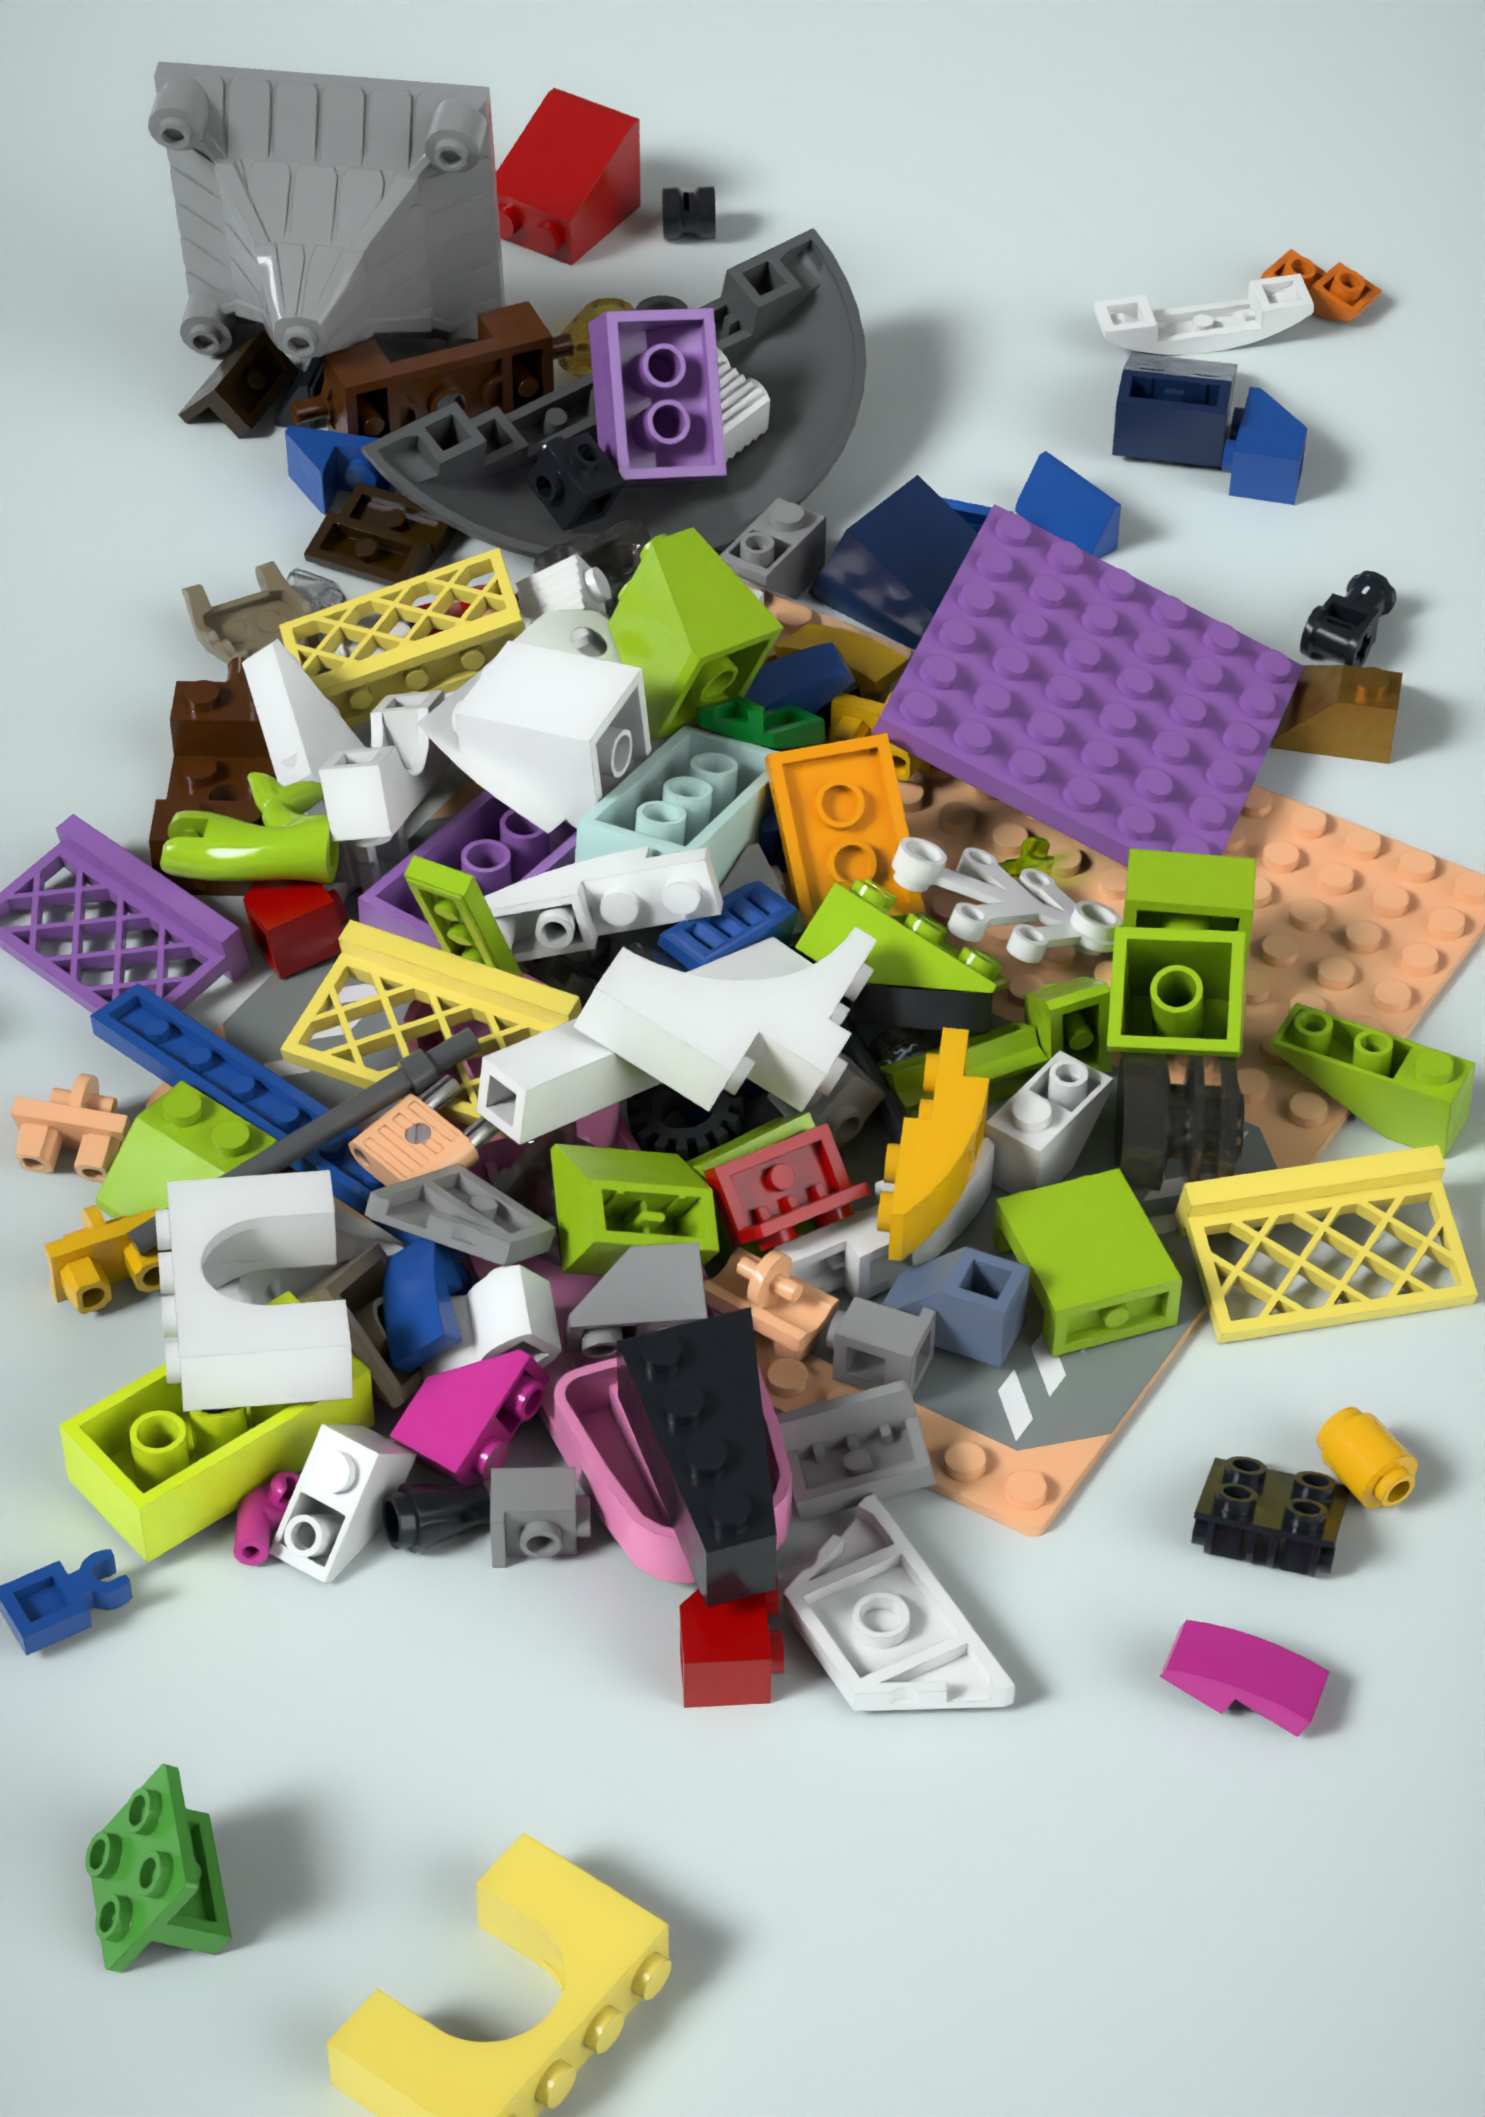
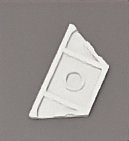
[783,1494,1015,1711]

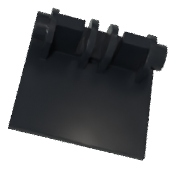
[1191,1456,1350,1578]

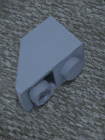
[882,1246,1030,1368]

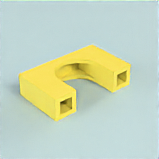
[327,1832,672,2117]

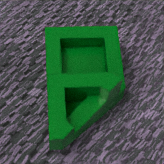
[696,696,826,749]

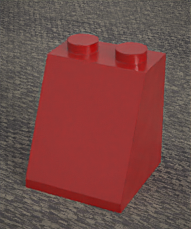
[496,88,641,266]

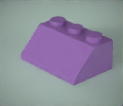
[588,308,727,488]

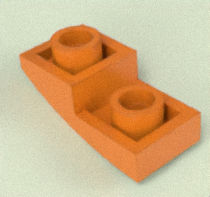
[1261,249,1382,322]

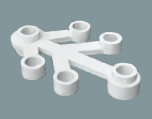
[892,837,1122,963]

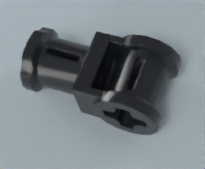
[1300,570,1397,667]

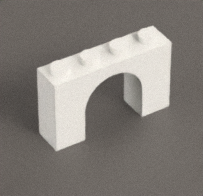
[155,1170,353,1412]

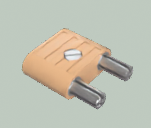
[349,1075,501,1186]

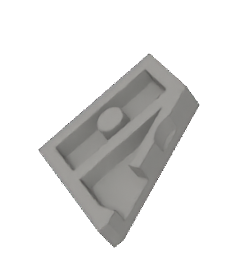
[364,1164,556,1266]

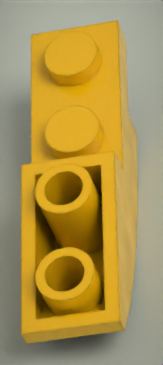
[877,1027,990,1261]

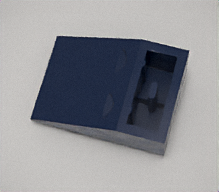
[1112,353,1238,467]

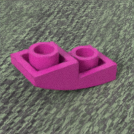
[1160,1620,1329,1737]

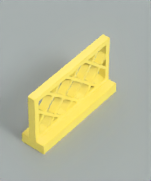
[279,547,526,728]
[280,919,582,1141]
[1174,1145,1478,1344]

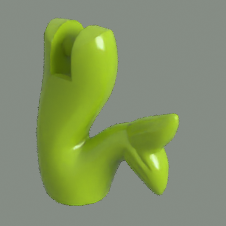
[160,772,340,885]

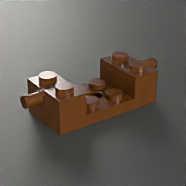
[290,301,574,438]
[149,657,277,896]

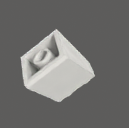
[452,640,652,828]

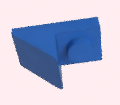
[285,425,396,514]

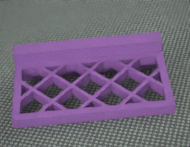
[0,814,252,1014]

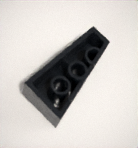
[617,1307,777,1608]

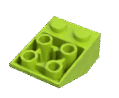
[795,878,1011,993]

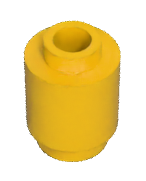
[1316,1407,1418,1509]

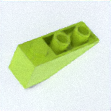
[1270,1003,1476,1158]

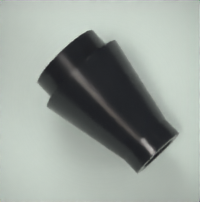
[382,1483,490,1553]

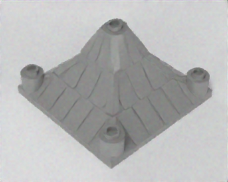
[148,61,505,358]

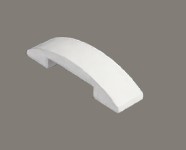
[1094,274,1314,355]

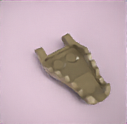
[181,561,327,676]

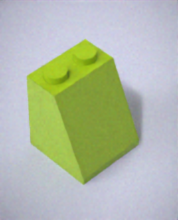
[608,527,784,741]
[1107,926,1246,1057]

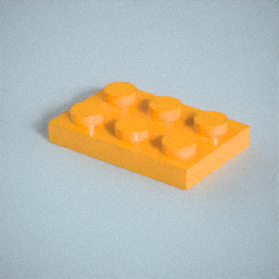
[764,733,925,927]

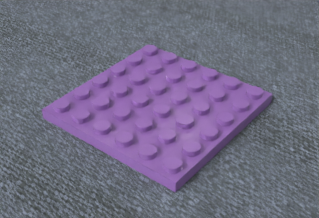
[871,504,1305,867]

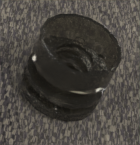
[1114,1052,1244,1191]

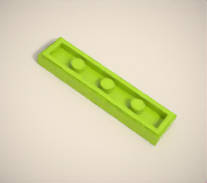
[404,855,523,977]

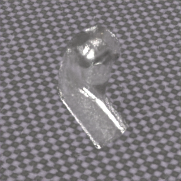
[286,568,348,613]

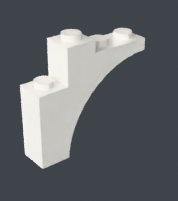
[573,926,877,1112]

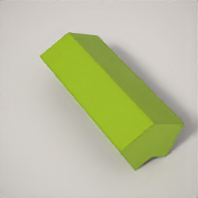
[879,1021,1048,1118]

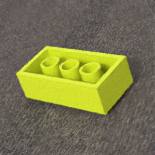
[59,1291,375,1563]

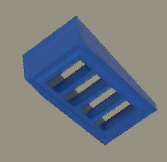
[657,881,798,971]

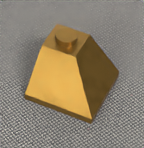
[1272,665,1403,764]

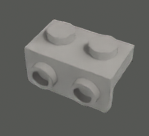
[776,1380,936,1521]

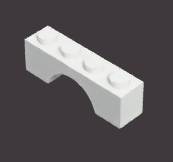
[319,690,453,847]

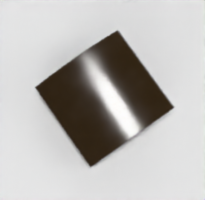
[304,482,457,586]

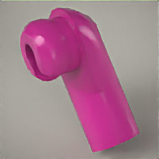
[233,1471,300,1566]

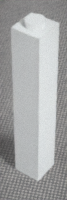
[476,936,813,1145]

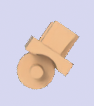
[11,1073,130,1183]
[704,1247,839,1362]

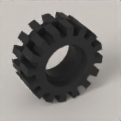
[626,1083,748,1162]

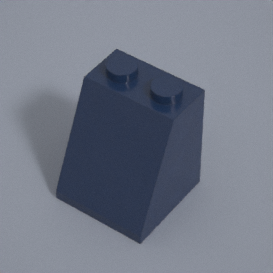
[808,475,978,650]

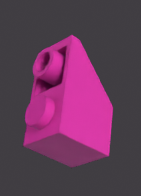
[389,1349,550,1486]

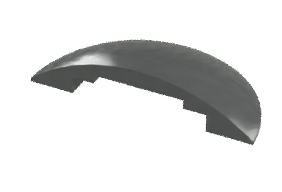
[361,228,866,568]

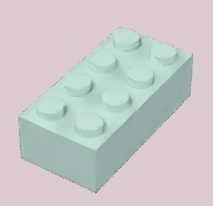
[575,725,779,888]

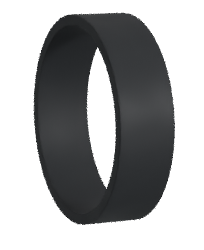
[850,983,993,1032]

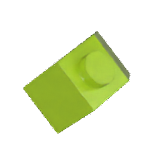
[1024,976,1112,1074]

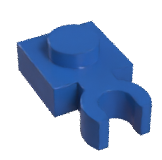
[0,1549,132,1656]

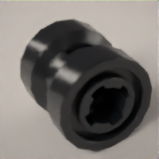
[662,186,716,240]

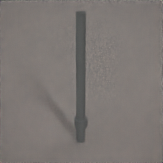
[127,1027,481,1256]

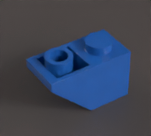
[1221,387,1307,505]

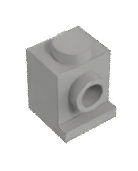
[826,1296,936,1397]
[490,1467,591,1568]

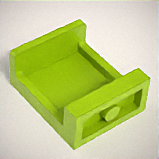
[993,1168,1182,1357]

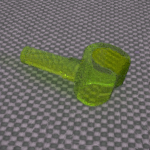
[998,837,1055,878]

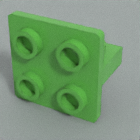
[85,1764,232,1973]

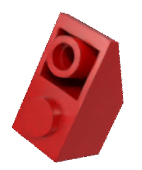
[243,880,348,979]
[679,1573,785,1708]

